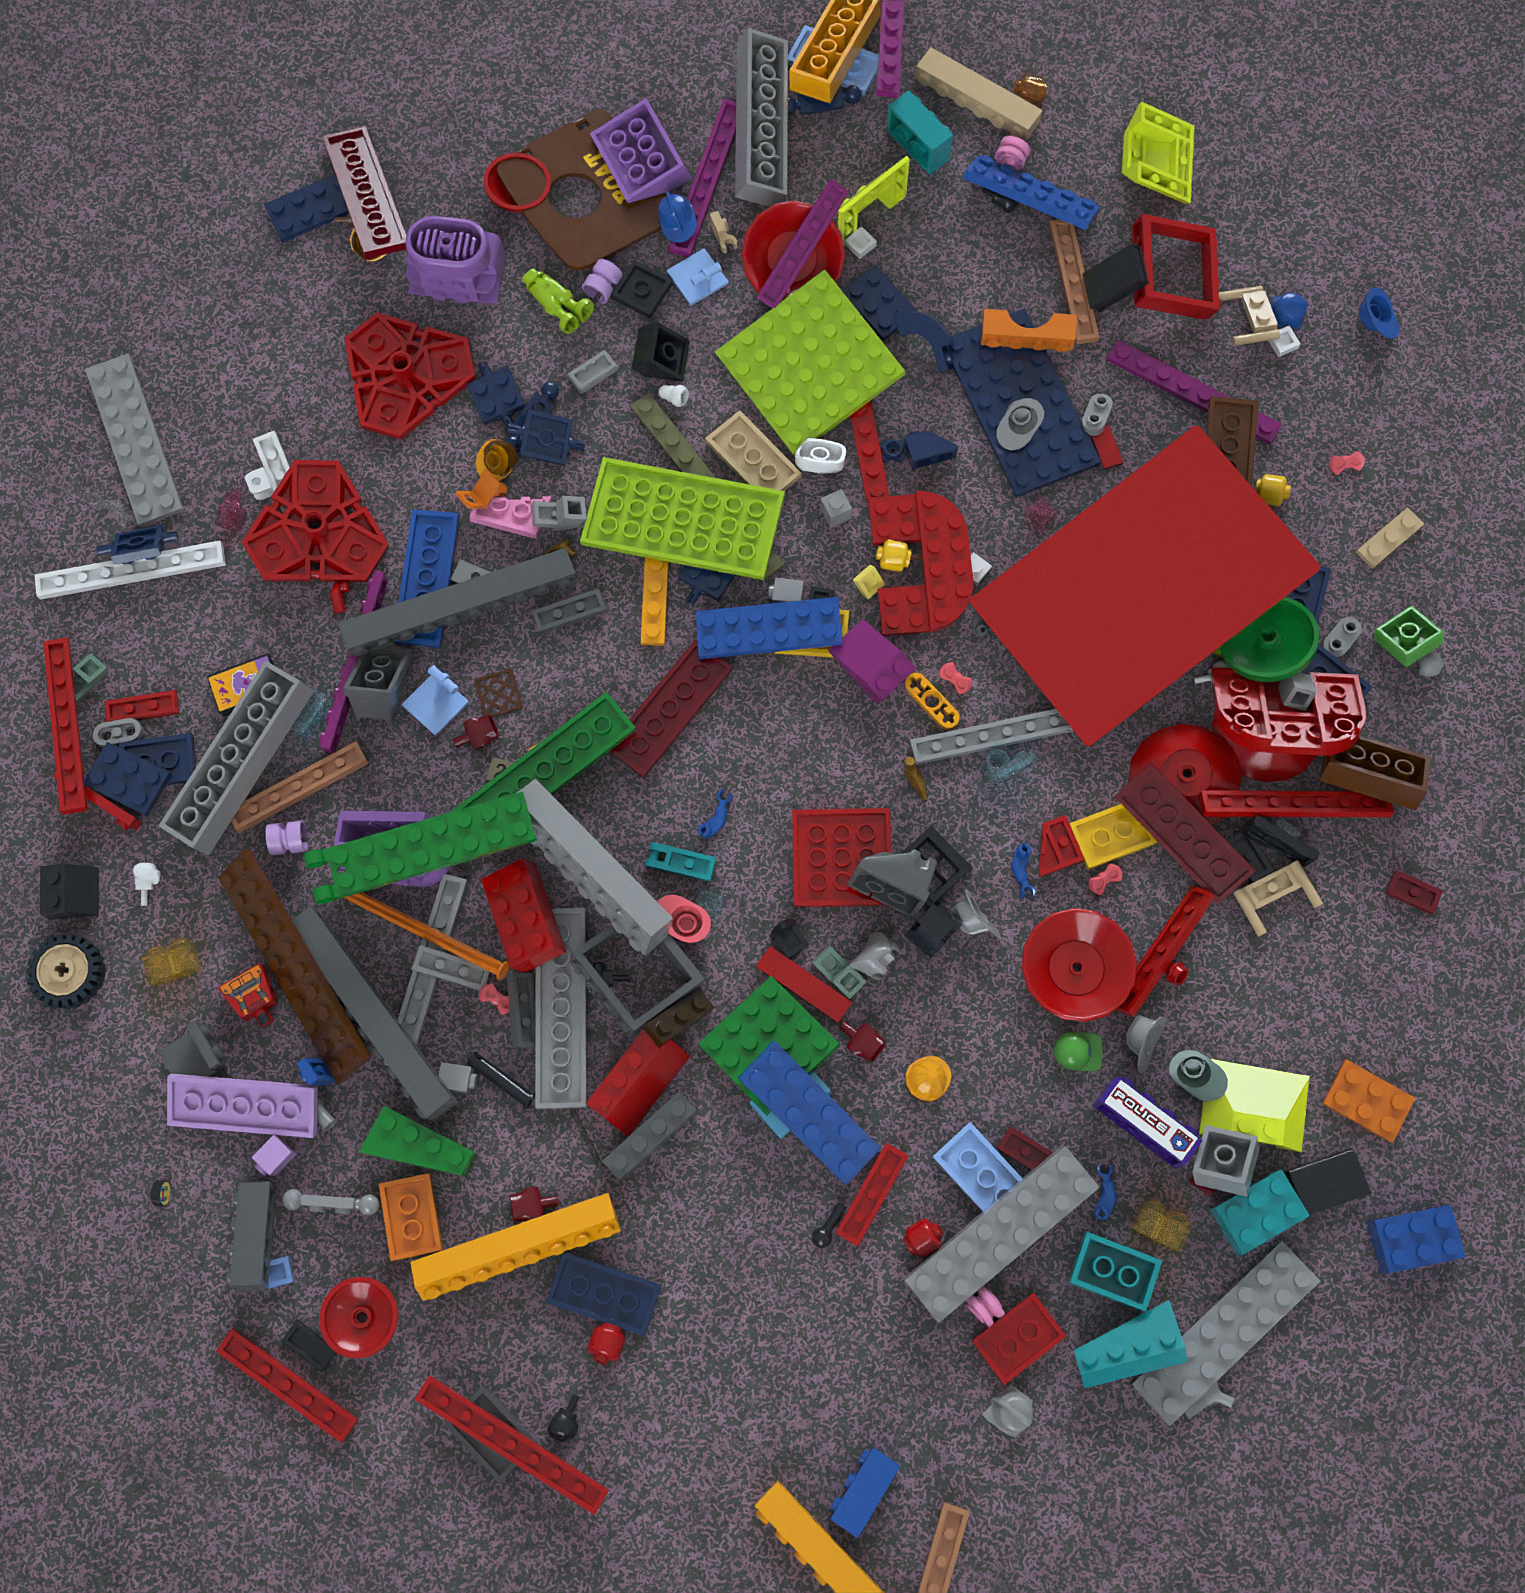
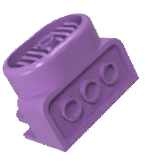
[406,216,506,304]
[334,811,450,887]

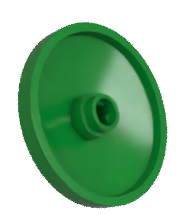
[1220,597,1319,682]

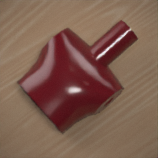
[453,714,500,751]
[840,1021,886,1063]
[509,1187,559,1222]

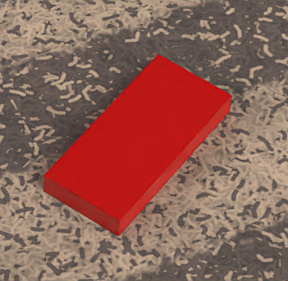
[1091,425,1123,469]

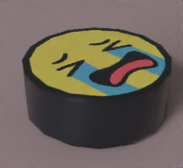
[150,1180,171,1206]

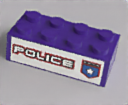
[1092,1076,1203,1169]

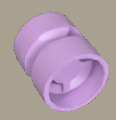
[582,259,623,303]
[266,820,308,856]

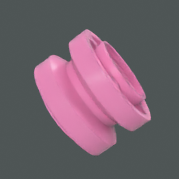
[995,136,1030,171]
[966,1286,1005,1327]

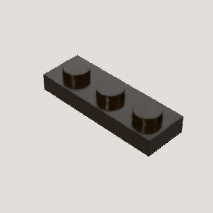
[643,989,715,1048]

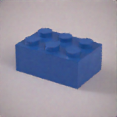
[1367,1205,1466,1274]

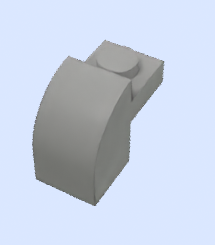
[531,496,587,531]

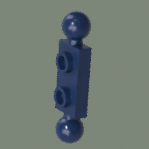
[788,85,862,116]
[504,381,559,453]

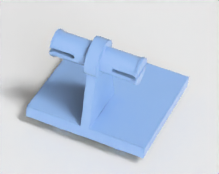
[666,248,729,306]
[401,665,469,736]

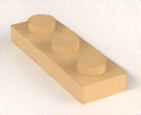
[1356,507,1424,569]

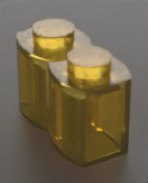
[141,938,202,987]
[1130,1198,1193,1253]

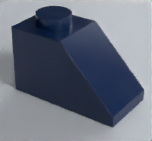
[904,431,958,470]

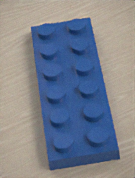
[963,155,1101,230]
[394,509,460,648]
[696,597,843,659]
[737,1040,881,1185]

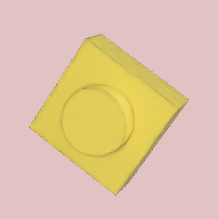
[853,565,885,599]

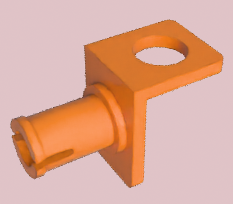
[455,470,507,509]

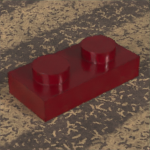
[1385,870,1443,915]
[996,1126,1053,1171]

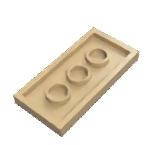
[705,410,801,491]

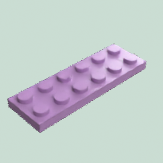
[167,1074,318,1138]

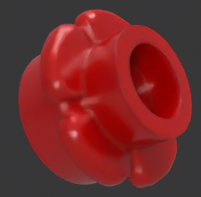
[1165,962,1189,986]

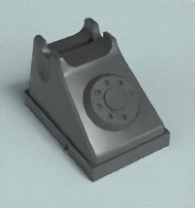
[343,647,413,726]
[847,849,937,919]

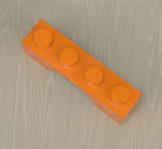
[981,309,1077,352]

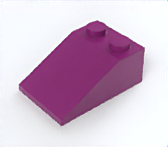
[828,619,917,704]

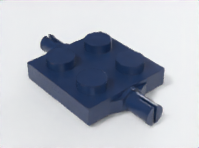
[466,361,525,431]
[506,409,585,466]
[96,525,179,564]
[678,565,736,606]

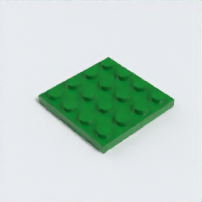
[698,976,840,1116]

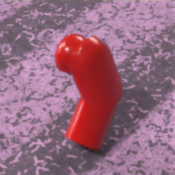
[330,581,350,614]

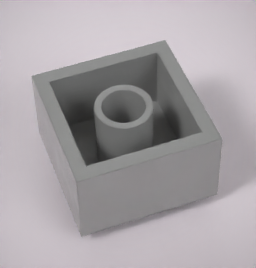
[1192,1125,1259,1197]

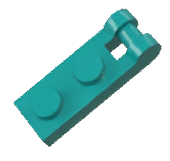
[644,842,717,883]

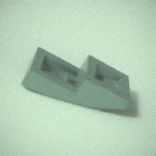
[73,653,108,704]
[811,945,866,1000]

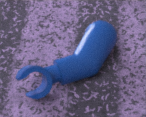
[697,788,733,839]
[1011,843,1036,899]
[1094,1162,1117,1221]

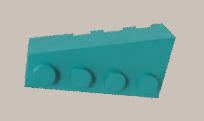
[1074,1300,1188,1388]

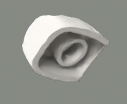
[795,438,846,474]

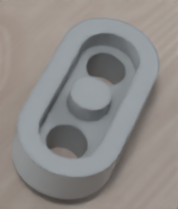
[1082,394,1113,436]
[1322,617,1362,659]
[93,718,144,748]

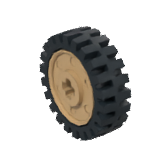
[26,934,106,1009]

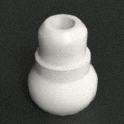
[659,385,689,407]

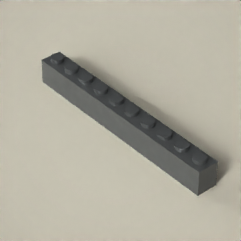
[338,548,576,657]
[292,906,458,1121]

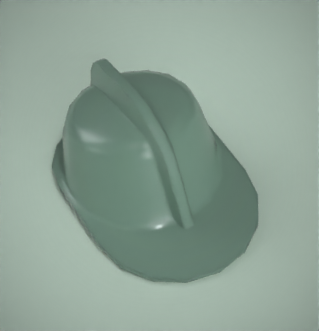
[1169,1050,1228,1101]

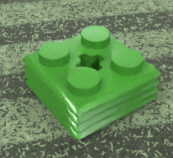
[1374,606,1444,667]

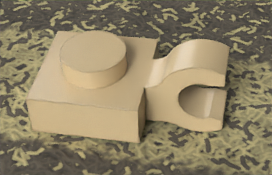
[710,211,738,254]

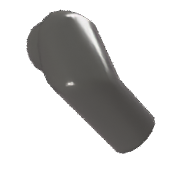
[972,613,989,637]

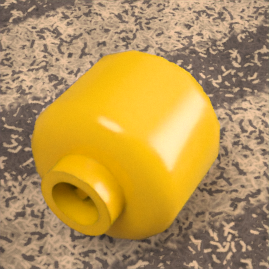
[1255,474,1291,506]
[876,539,912,572]

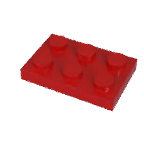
[971,1293,1066,1385]

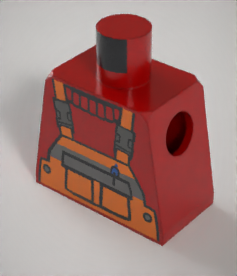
[217,963,278,1028]

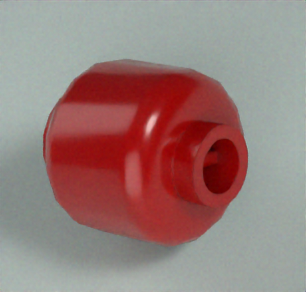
[903,1218,944,1258]
[587,1323,625,1365]

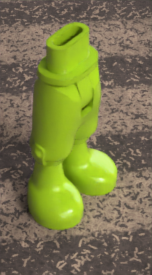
[522,268,594,334]

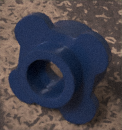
[881,439,905,462]

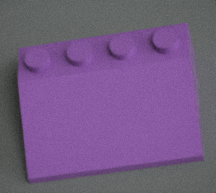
[590,98,692,203]

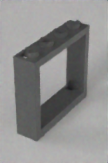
[570,925,705,1038]

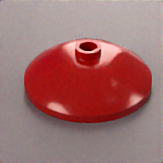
[483,153,551,212]
[319,1277,399,1358]

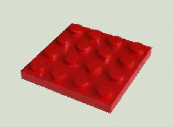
[792,808,891,908]

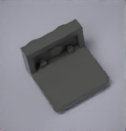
[160,1020,227,1077]

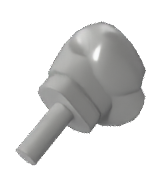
[1417,650,1444,677]

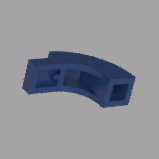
[894,311,955,372]

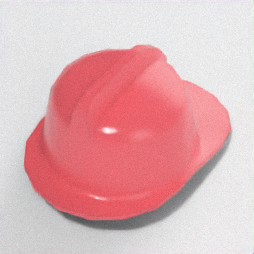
[658,895,711,943]

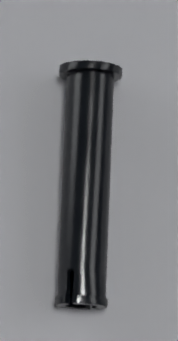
[466,1051,535,1110]

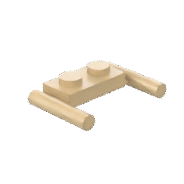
[1219,286,1280,346]
[1233,861,1323,937]

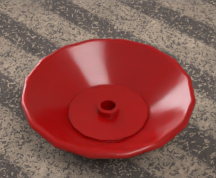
[741,201,845,303]
[1212,680,1317,782]
[1128,724,1242,825]
[1021,908,1137,1022]

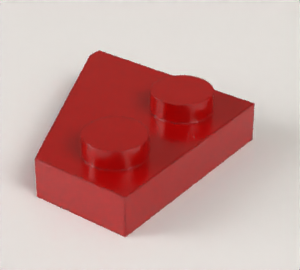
[1039,815,1085,878]

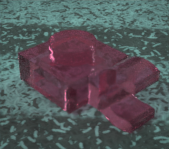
[216,488,245,532]

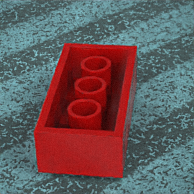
[481,858,567,973]

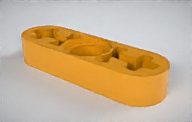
[905,673,959,730]

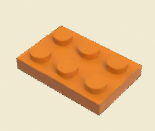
[1322,1059,1415,1143]
[379,1173,443,1261]

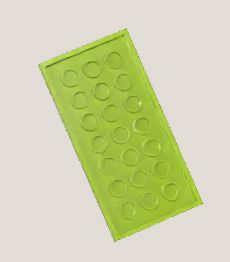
[580,457,785,580]

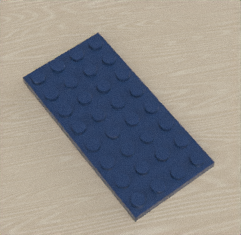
[947,308,1101,497]

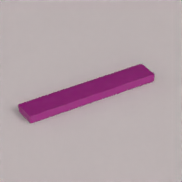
[756,179,850,309]

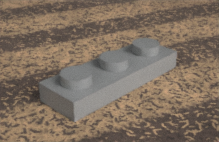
[411,945,489,991]

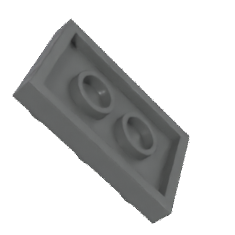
[445,1385,539,1483]

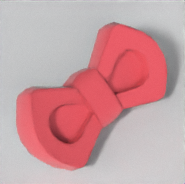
[1329,451,1365,475]
[940,662,972,694]
[1088,864,1122,895]
[479,983,510,1015]

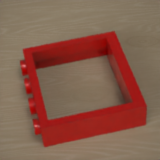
[1132,214,1221,319]

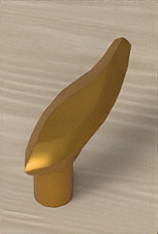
[540,539,577,560]
[904,757,927,801]

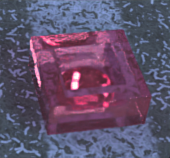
[1024,496,1058,529]

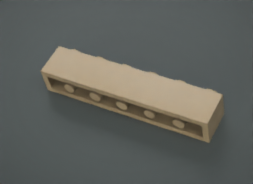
[915,47,1043,141]

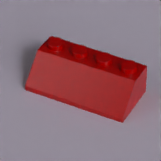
[586,1029,690,1137]

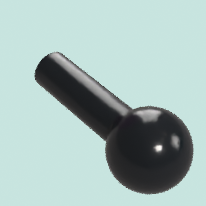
[812,1202,847,1248]

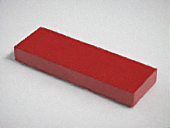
[105,690,179,722]

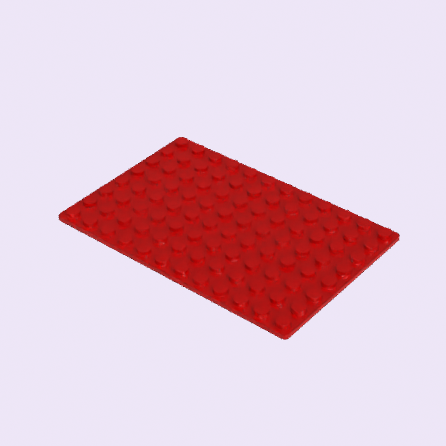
[970,425,1320,746]

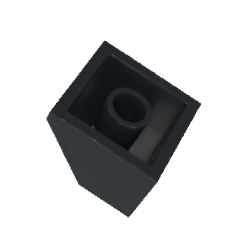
[631,321,690,382]
[40,864,99,920]

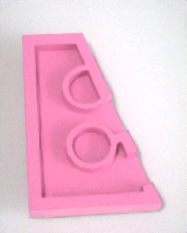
[470,496,552,539]

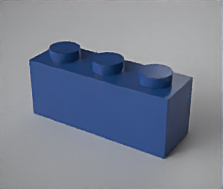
[829,1446,900,1538]

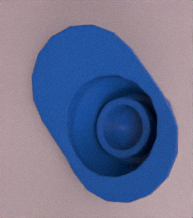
[658,191,697,243]
[1359,288,1400,339]
[1271,293,1308,330]

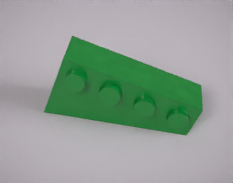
[359,1106,478,1177]

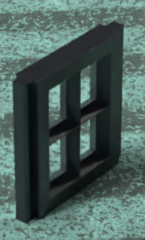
[900,826,973,908]

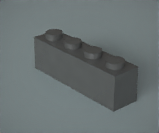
[602,1091,697,1182]
[227,1182,276,1292]

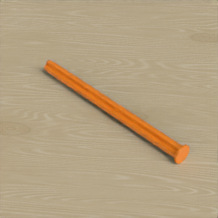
[344,892,510,980]

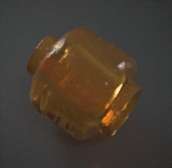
[1013,73,1048,105]

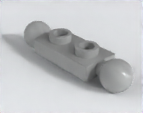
[282,1189,379,1215]

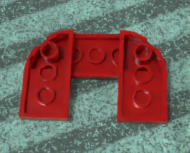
[868,491,973,636]
[1210,667,1366,756]

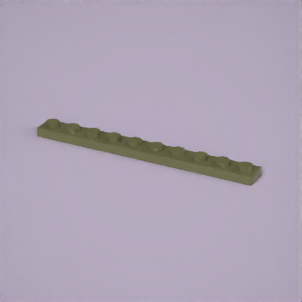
[630,393,784,580]

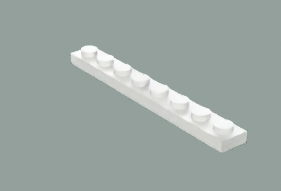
[35,541,226,600]

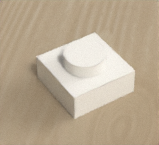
[845,226,877,259]
[1268,326,1300,357]
[971,552,992,585]

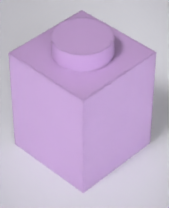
[252,1135,297,1176]

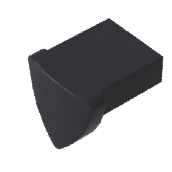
[770,919,809,958]

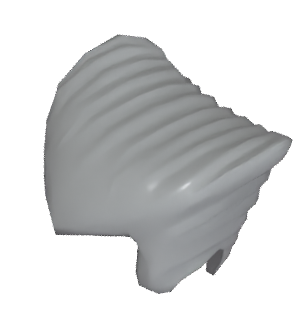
[849,932,900,980]

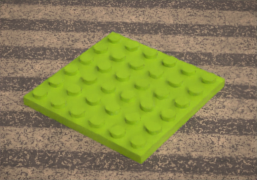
[715,270,906,456]

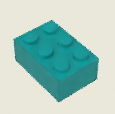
[887,91,953,175]
[1209,1169,1310,1255]
[1066,1232,1162,1312]

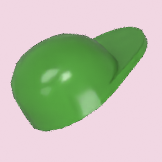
[1053,1031,1102,1071]

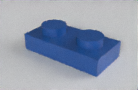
[297,1058,335,1085]

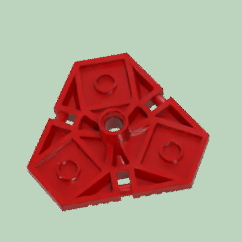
[344,312,476,440]
[242,460,389,582]

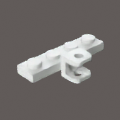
[245,431,290,514]

